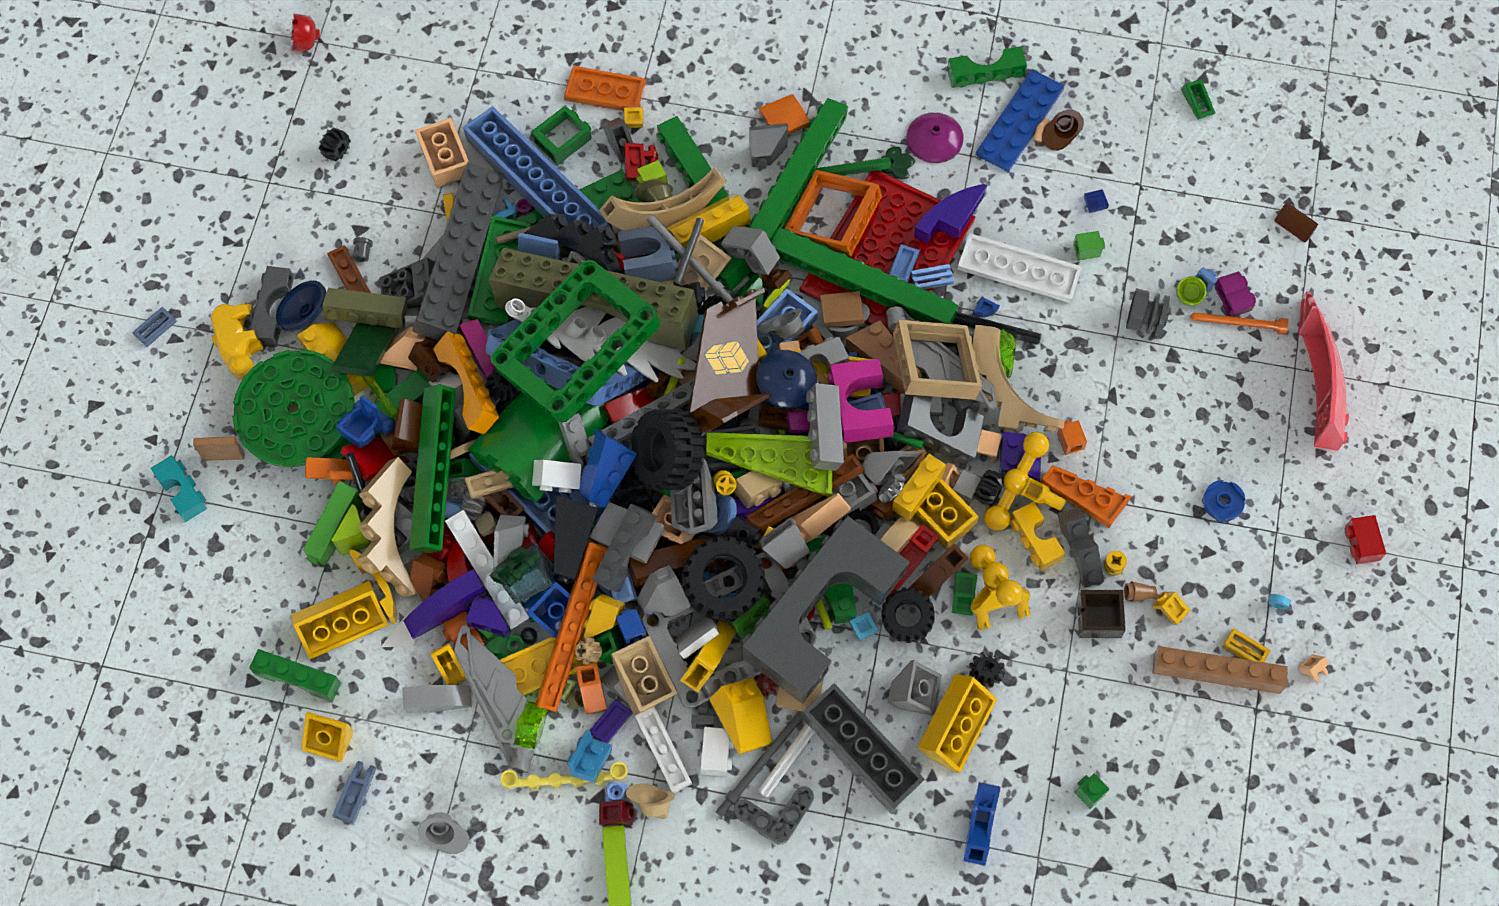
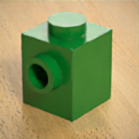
[1075,773,1110,809]

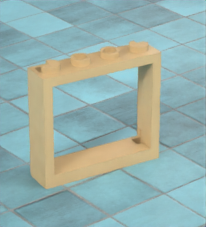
[893,320,983,400]

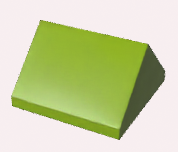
[332,505,371,556]

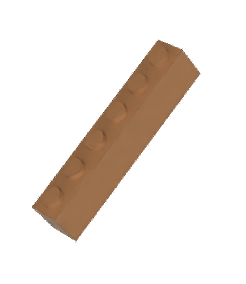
[1152,646,1288,694]

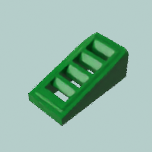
[1181,79,1215,120]

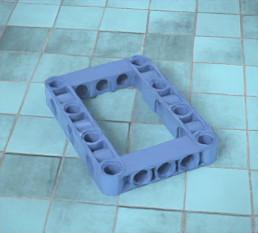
[485,319,653,406]

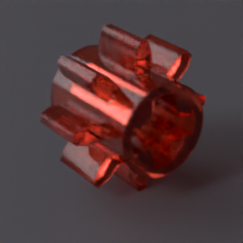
[755,674,779,700]

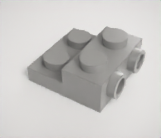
[826,472,878,518]

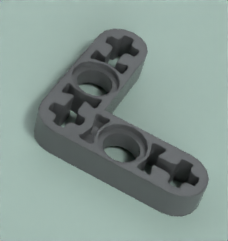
[734,786,814,844]

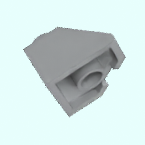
[637,565,691,616]

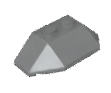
[670,458,718,535]

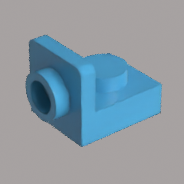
[493,198,518,220]

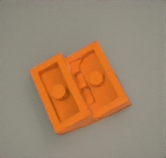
[759,94,810,134]

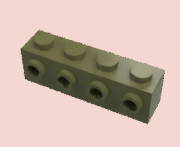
[322,288,408,328]

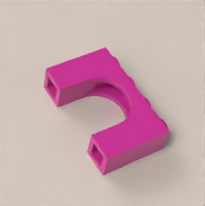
[827,359,894,443]

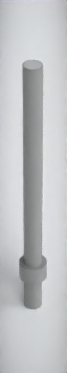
[647,215,733,304]

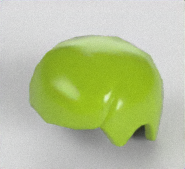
[1176,276,1207,306]

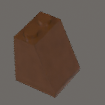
[391,398,423,454]

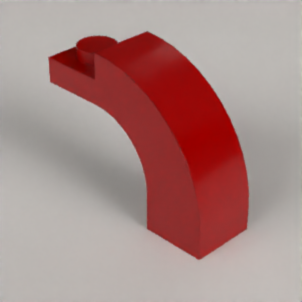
[447,524,495,582]

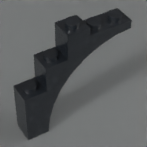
[524,214,624,274]

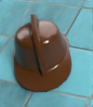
[1043,109,1084,151]

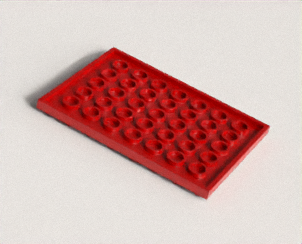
[799,171,976,336]

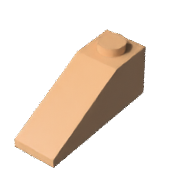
[792,493,851,543]

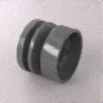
[1126,288,1170,336]

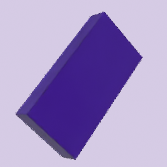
[589,699,633,743]

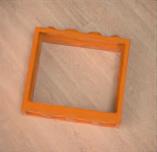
[785,170,882,258]

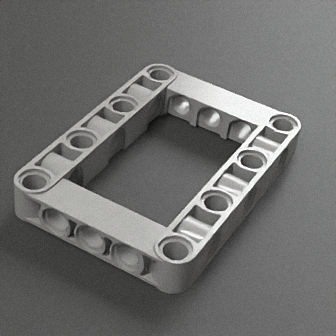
[641,552,816,709]

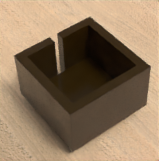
[1077,590,1126,638]

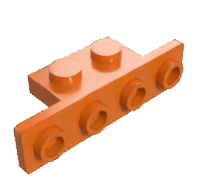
[305,457,371,484]

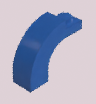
[963,782,1001,866]

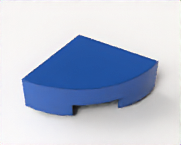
[972,297,1000,317]

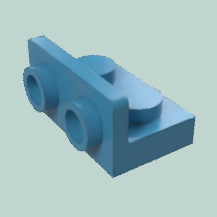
[567,730,612,783]

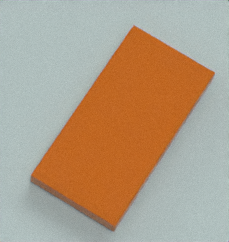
[564,66,646,111]

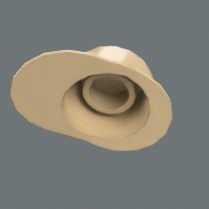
[626,783,675,819]

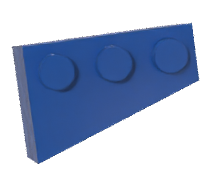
[578,428,637,508]

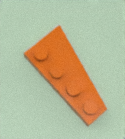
[1040,465,1132,528]

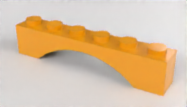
[433,331,499,435]

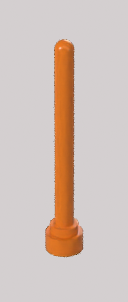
[1190,313,1288,335]

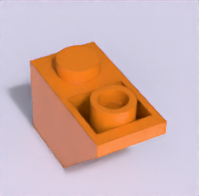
[576,663,607,715]

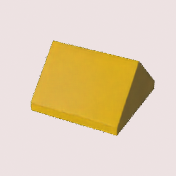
[301,712,354,762]

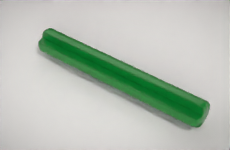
[816,157,891,176]

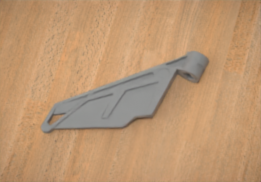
[886,306,997,410]
[454,625,534,773]

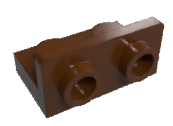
[408,340,455,383]

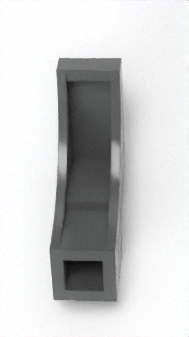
[1058,508,1104,588]

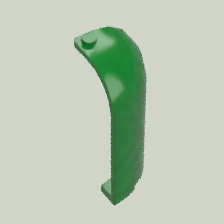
[468,384,615,501]

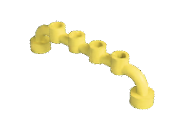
[500,762,628,790]

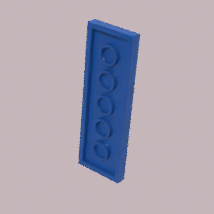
[976,69,1065,173]

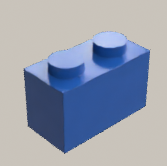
[616,609,647,647]

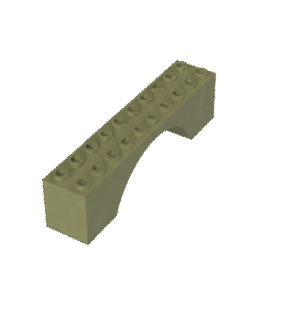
[488,248,699,351]

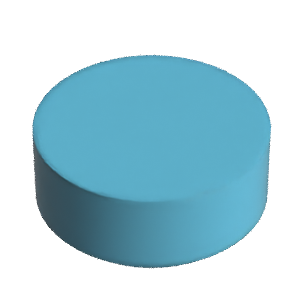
[1268,594,1291,609]

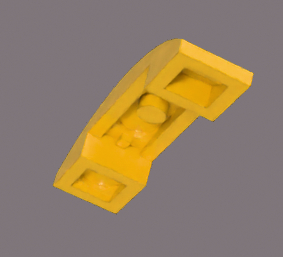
[348,550,397,624]

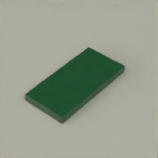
[332,323,396,377]

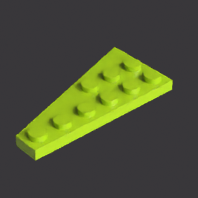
[706,432,832,497]

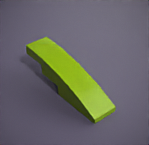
[602,825,632,906]

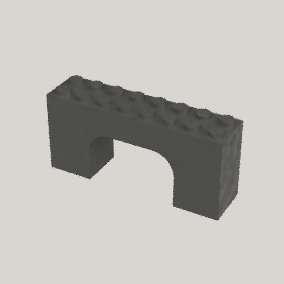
[741,516,909,704]

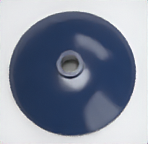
[276,280,326,331]
[756,350,817,409]

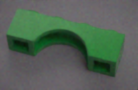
[947,46,1027,88]
[249,649,341,702]

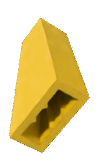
[680,621,736,693]

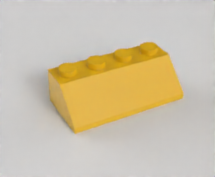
[666,194,751,249]
[297,322,375,396]
[291,580,389,659]
[917,674,997,773]

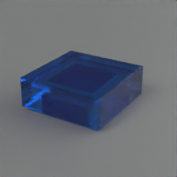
[1083,189,1109,213]

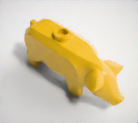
[211,303,263,380]

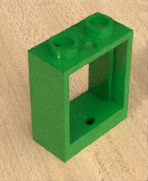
[531,105,592,166]

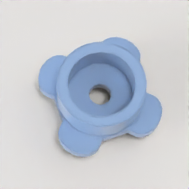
[605,782,628,802]

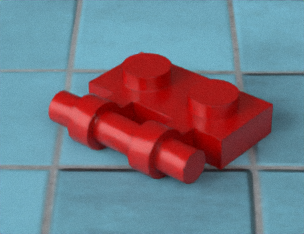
[623,143,658,181]

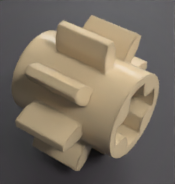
[575,638,602,665]

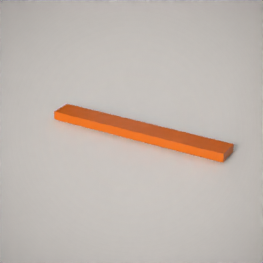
[535,541,608,712]

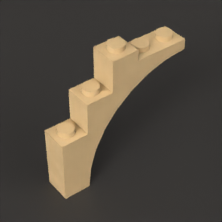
[599,168,727,231]
[972,325,1065,433]
[357,457,417,597]

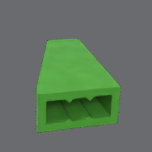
[303,481,364,566]

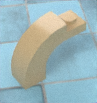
[880,516,922,553]

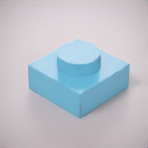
[849,612,878,641]

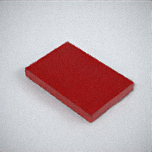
[341,437,410,480]

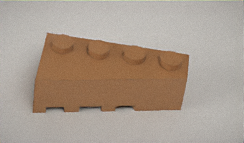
[845,321,921,394]

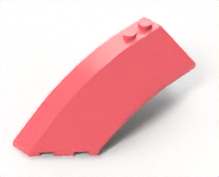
[1298,291,1349,451]

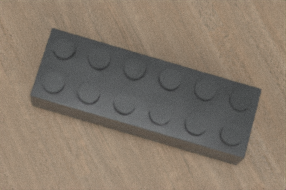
[800,683,925,813]

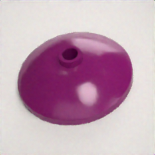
[906,112,964,163]

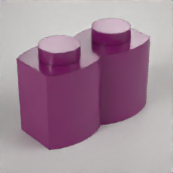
[1214,271,1256,317]

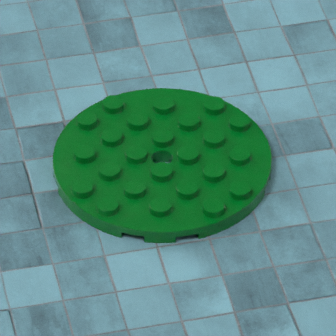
[232,349,355,467]

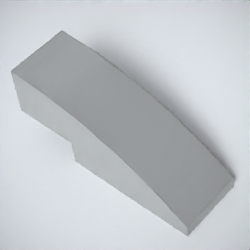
[402,685,472,713]

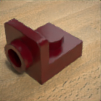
[599,800,635,826]

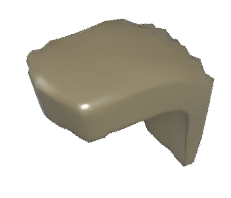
[475,512,497,537]

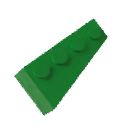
[806,536,857,624]

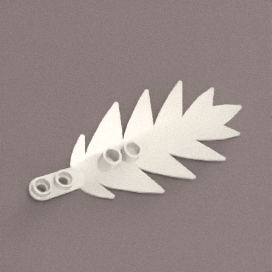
[505,298,696,382]

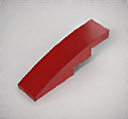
[603,379,669,424]

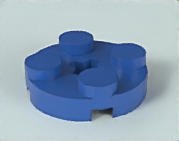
[1202,480,1245,522]

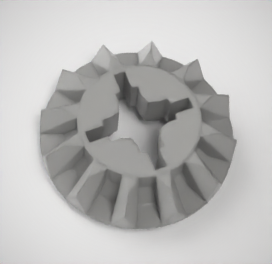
[878,474,905,503]

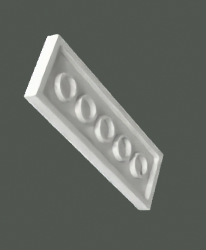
[957,233,1082,303]

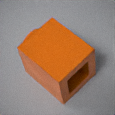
[1057,420,1087,455]

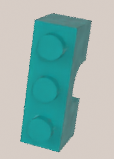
[151,455,207,522]

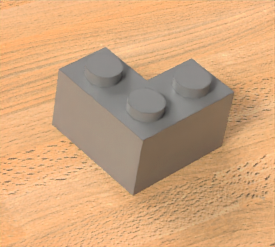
[721,226,780,275]

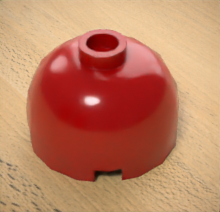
[291,14,320,52]

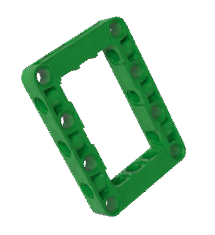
[491,260,661,423]

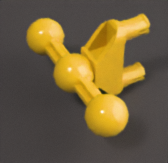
[984,432,1066,531]
[970,545,1031,630]

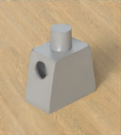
[759,517,810,570]

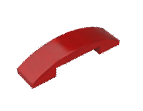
[885,524,939,600]

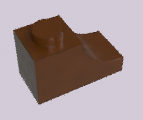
[482,489,525,519]

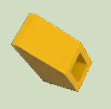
[583,594,625,638]

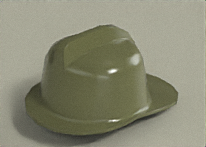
[635,179,673,202]

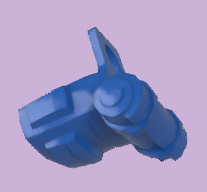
[336,396,395,448]

